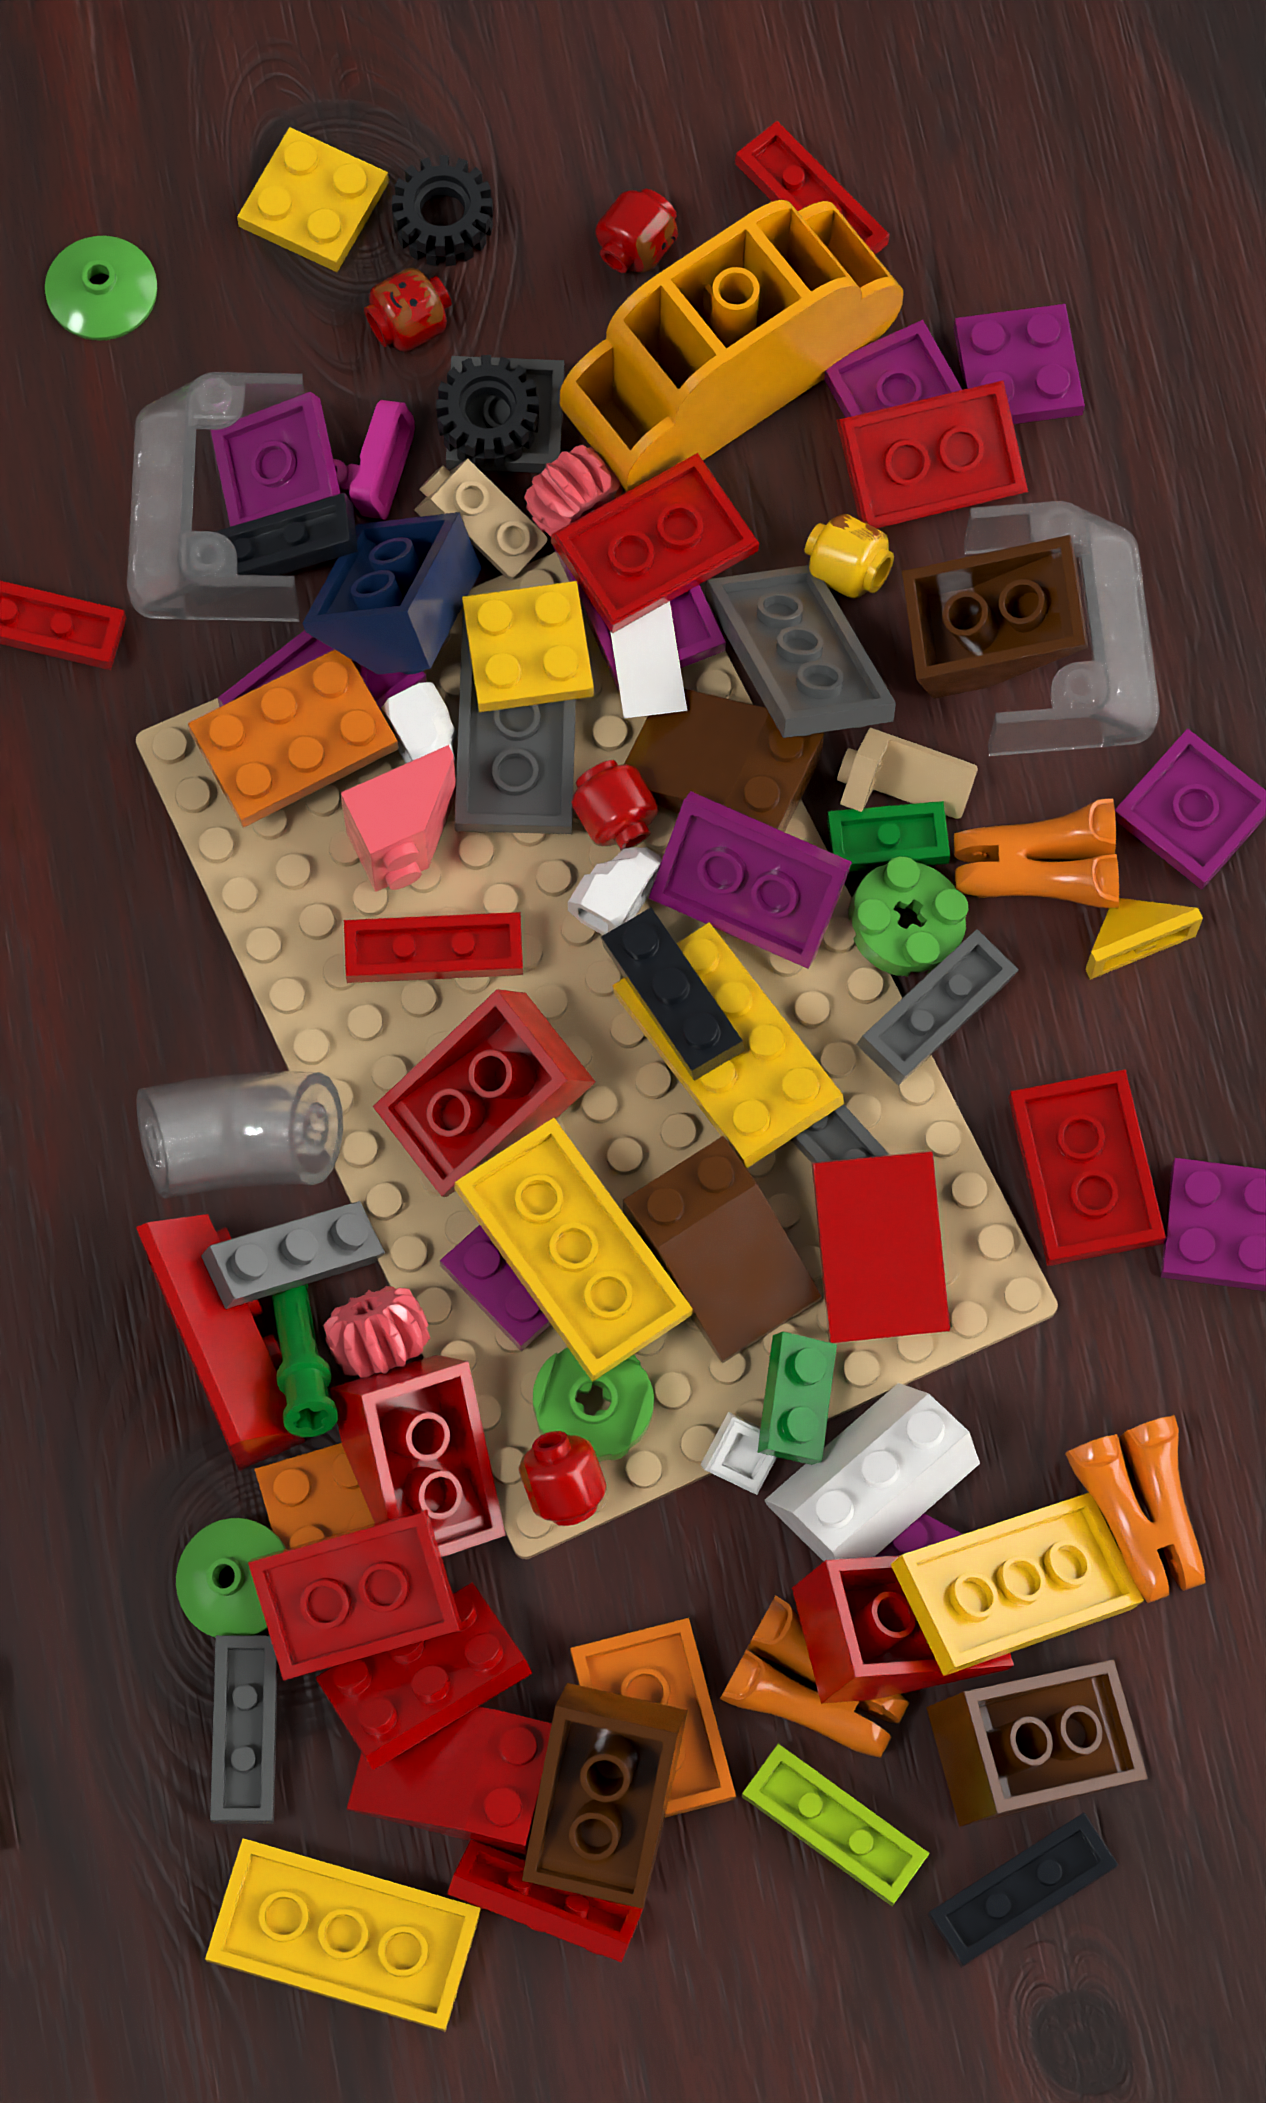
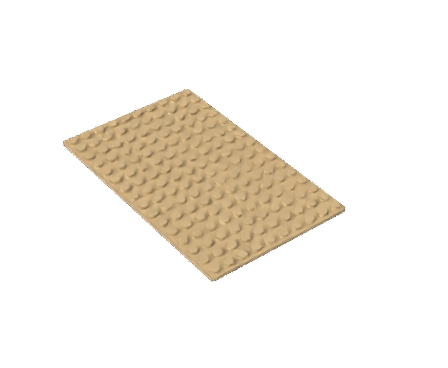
[136,552,1058,1559]

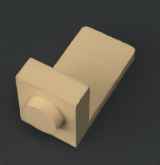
[414,459,548,579]
[837,728,978,819]

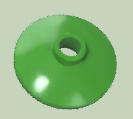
[45,236,157,341]
[176,1518,286,1638]

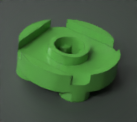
[848,856,968,976]
[533,1347,654,1462]

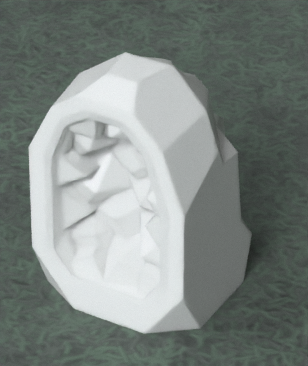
[381,682,458,763]
[568,847,662,935]

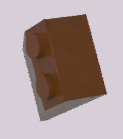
[902,535,1089,699]
[624,689,824,832]
[623,1135,822,1364]
[926,1659,1148,1827]
[522,1683,688,1909]

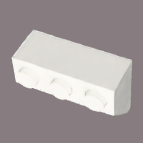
[765,1383,980,1561]

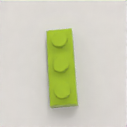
[742,1744,930,1907]

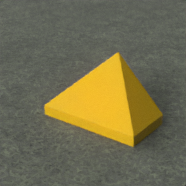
[1085,898,1203,980]

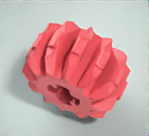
[524,445,623,537]
[323,1286,431,1378]

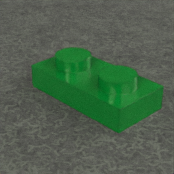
[827,801,950,872]
[757,1331,837,1465]

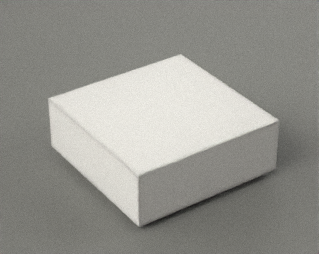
[701,1412,777,1495]

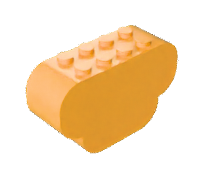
[560,200,903,492]

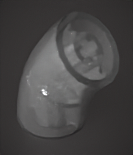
[137,1071,343,1199]

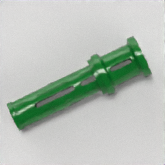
[271,1284,338,1437]

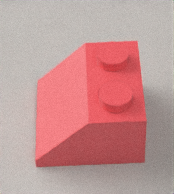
[341,745,456,892]

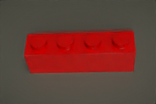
[136,1214,305,1471]

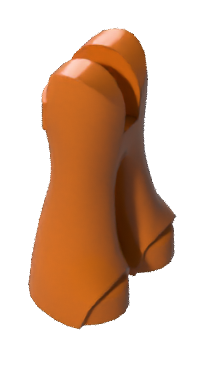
[953,799,1119,909]
[1065,1415,1206,1603]
[720,1595,909,1758]

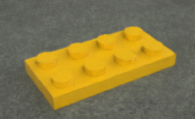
[612,922,844,1169]
[454,1117,693,1382]
[891,1493,1144,1676]
[205,1838,481,2032]

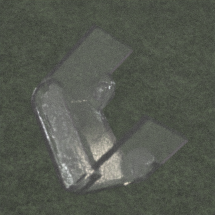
[127,372,305,622]
[964,501,1160,756]

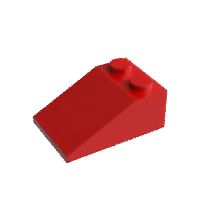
[372,989,596,1197]
[330,1355,506,1557]
[792,1555,1014,1704]
[347,1707,552,1855]

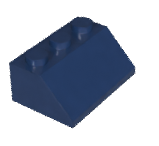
[302,512,481,675]

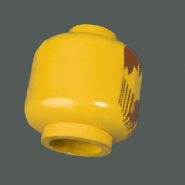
[805,514,894,599]

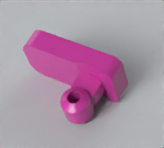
[333,400,415,520]

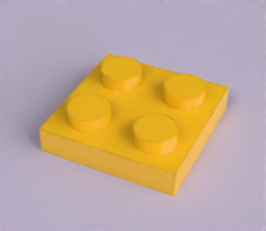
[237,127,389,272]
[462,581,594,712]

